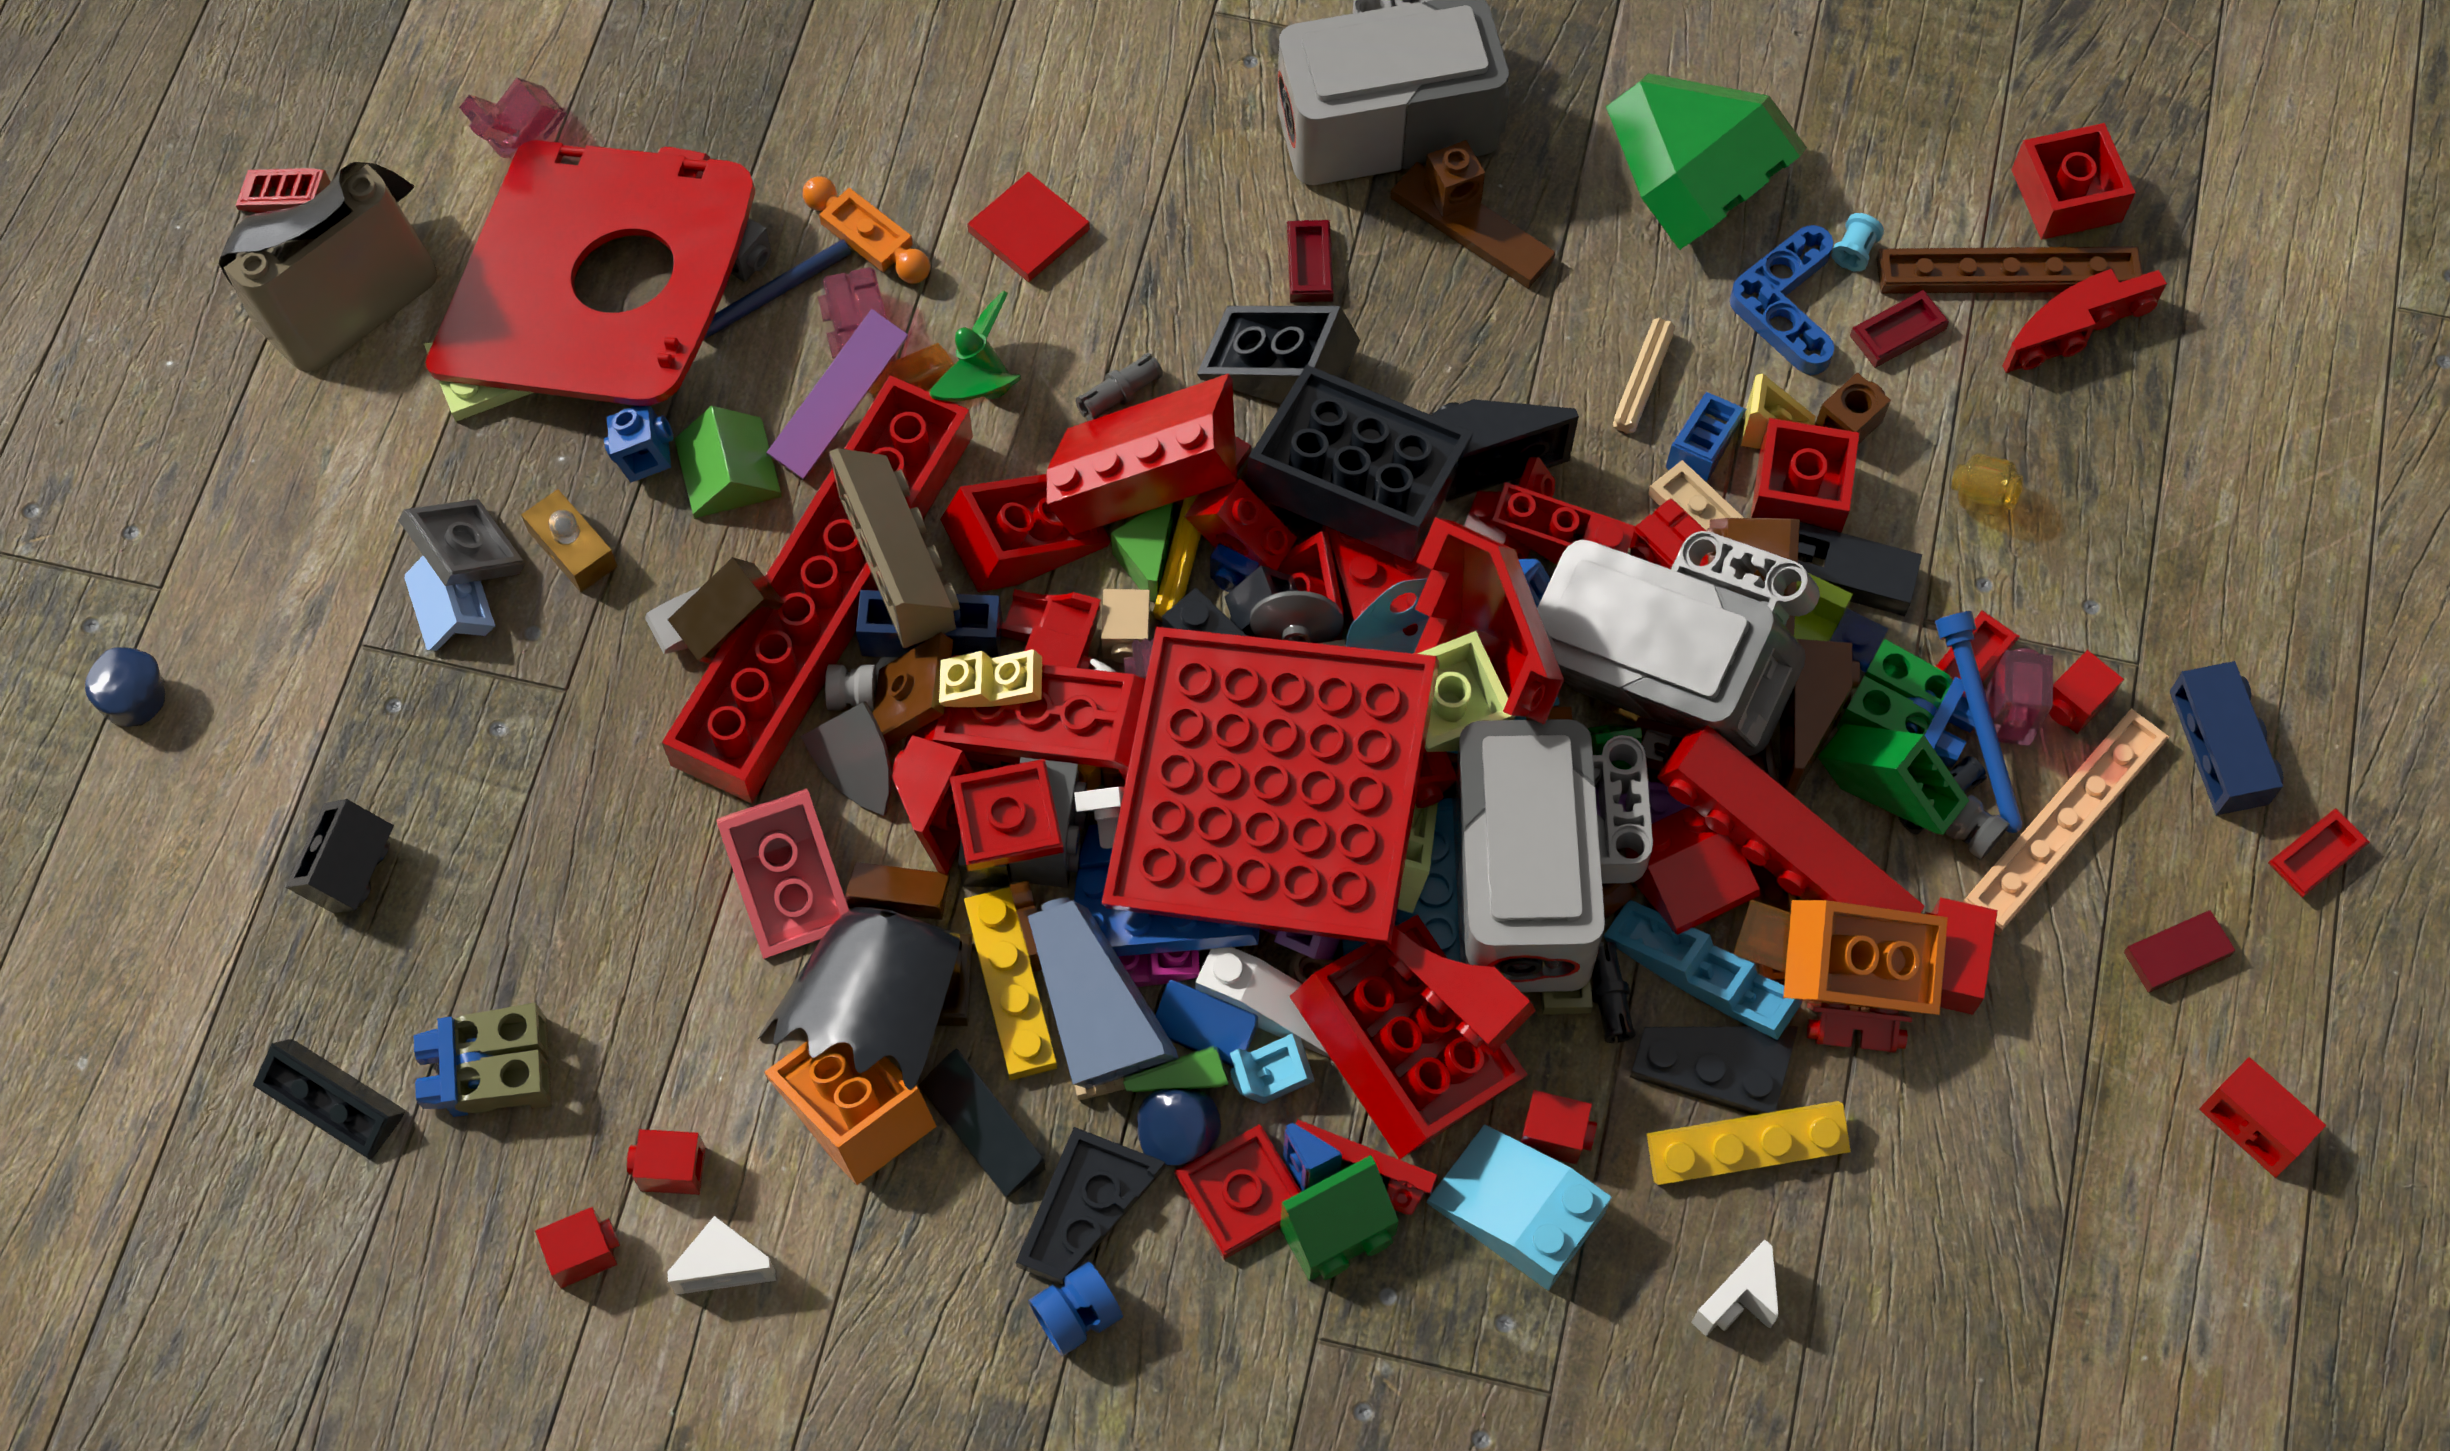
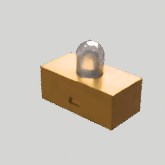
[521,489,618,592]

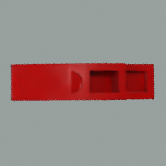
[2002,269,2167,373]

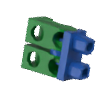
[1836,639,1974,768]

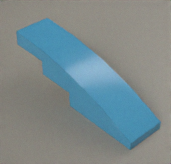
[1604,900,1802,1040]

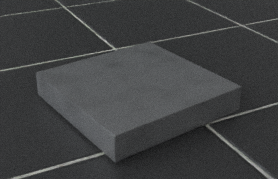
[398,499,525,586]

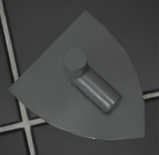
[800,701,891,815]

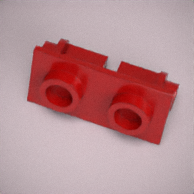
[1807,1003,1912,1053]

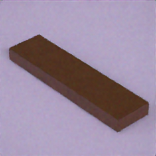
[1390,162,1555,289]

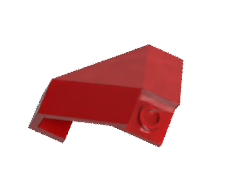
[1414,517,1564,725]

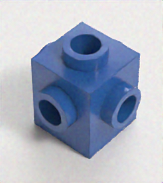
[604,405,673,483]

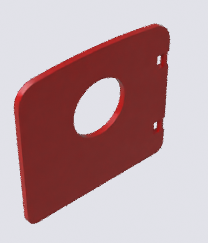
[425,140,755,406]

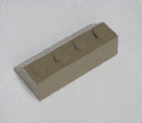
[829,448,960,648]

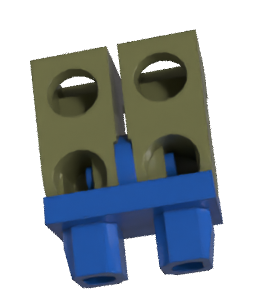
[414,1002,552,1117]

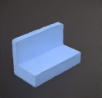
[405,556,495,651]

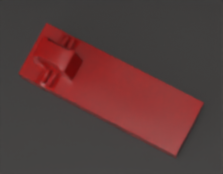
[1296,1119,1439,1216]

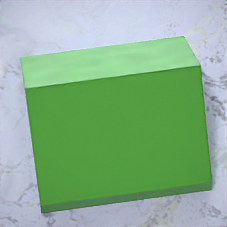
[674,406,782,518]

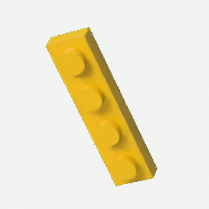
[964,887,1057,1081]
[1646,1101,1851,1185]

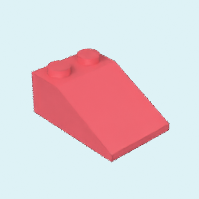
[716,788,849,959]

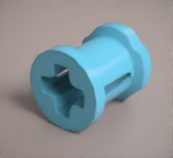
[1831,213,1884,272]

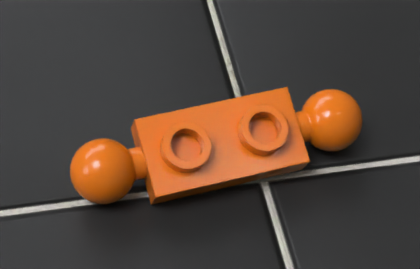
[802,176,930,284]

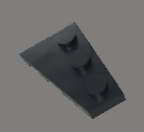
[1630,1026,1798,1115]
[1016,1127,1166,1285]

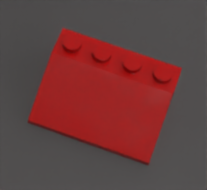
[1047,373,1237,536]
[1289,915,1528,1160]

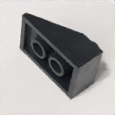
[1197,306,1360,405]
[1431,399,1579,502]

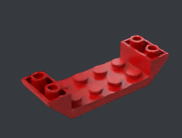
[903,655,1146,782]

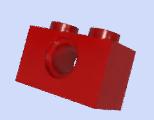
[1184,479,1297,575]

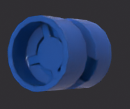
[1028,1262,1123,1357]

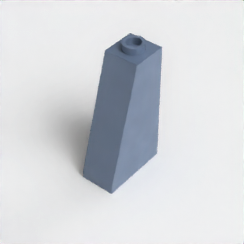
[1028,898,1179,1089]

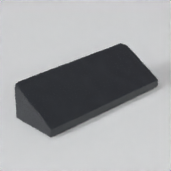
[253,1039,405,1159]
[919,1048,1046,1198]

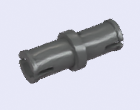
[1075,353,1163,421]

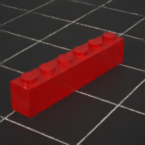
[1657,725,1925,914]

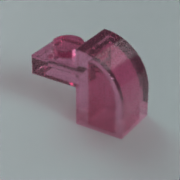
[459,77,567,158]

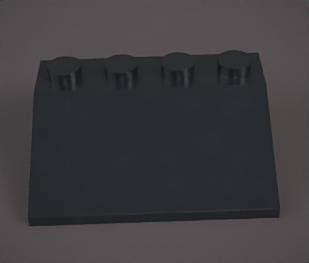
[1245,364,1473,562]

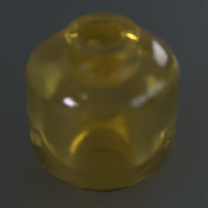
[1951,453,2023,517]

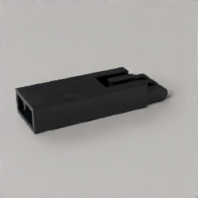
[1798,522,1922,616]

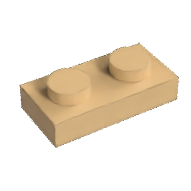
[1648,460,1744,531]

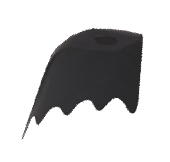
[758,907,960,1090]

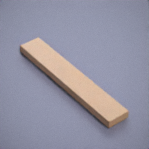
[1963,708,2169,936]

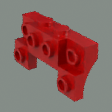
[963,589,1102,767]

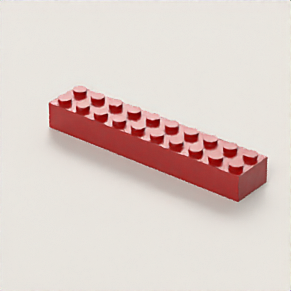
[662,375,973,804]

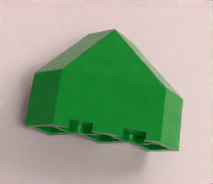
[1606,73,1807,250]

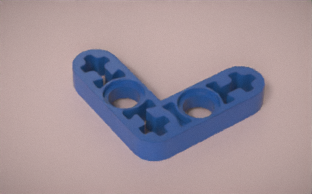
[1729,225,1834,375]

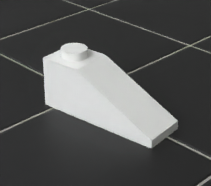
[1195,947,1329,1057]

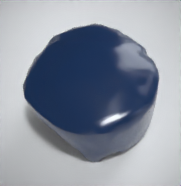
[85,647,165,727]
[1137,1089,1221,1165]

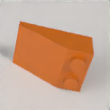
[1783,900,1948,1015]
[764,1041,937,1185]

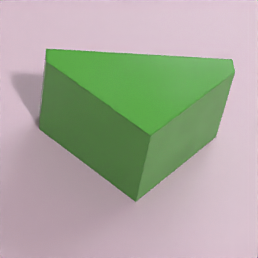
[1111,503,1174,602]

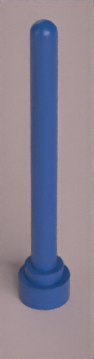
[1935,611,2022,833]

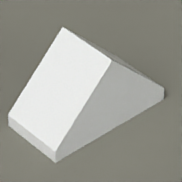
[668,1216,776,1295]

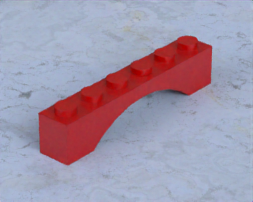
[1366,926,1536,1053]

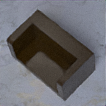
[668,557,785,664]

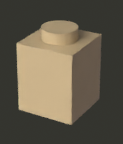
[1101,589,1150,664]

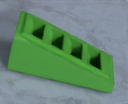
[1123,1046,1229,1092]

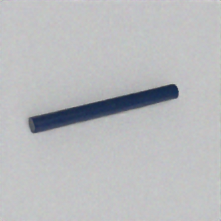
[704,239,851,340]

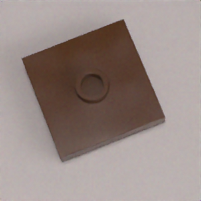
[873,632,953,748]

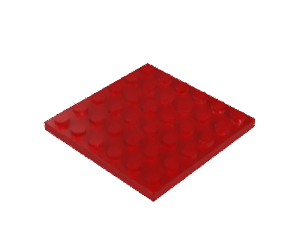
[1102,627,1440,945]

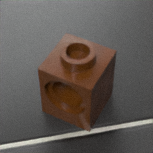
[1424,140,1485,217]
[1815,372,1891,445]

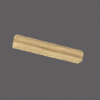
[1613,318,1675,434]

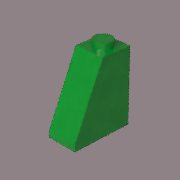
[1818,723,1970,835]

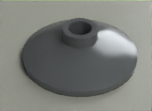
[1250,591,1343,643]

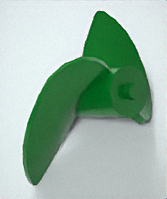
[930,290,1021,402]

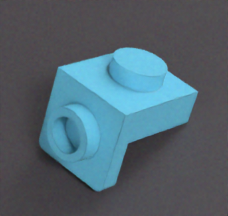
[1230,1033,1315,1104]

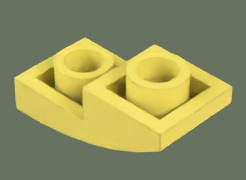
[939,649,1042,707]

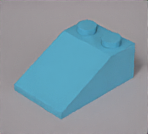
[1427,1124,1612,1291]

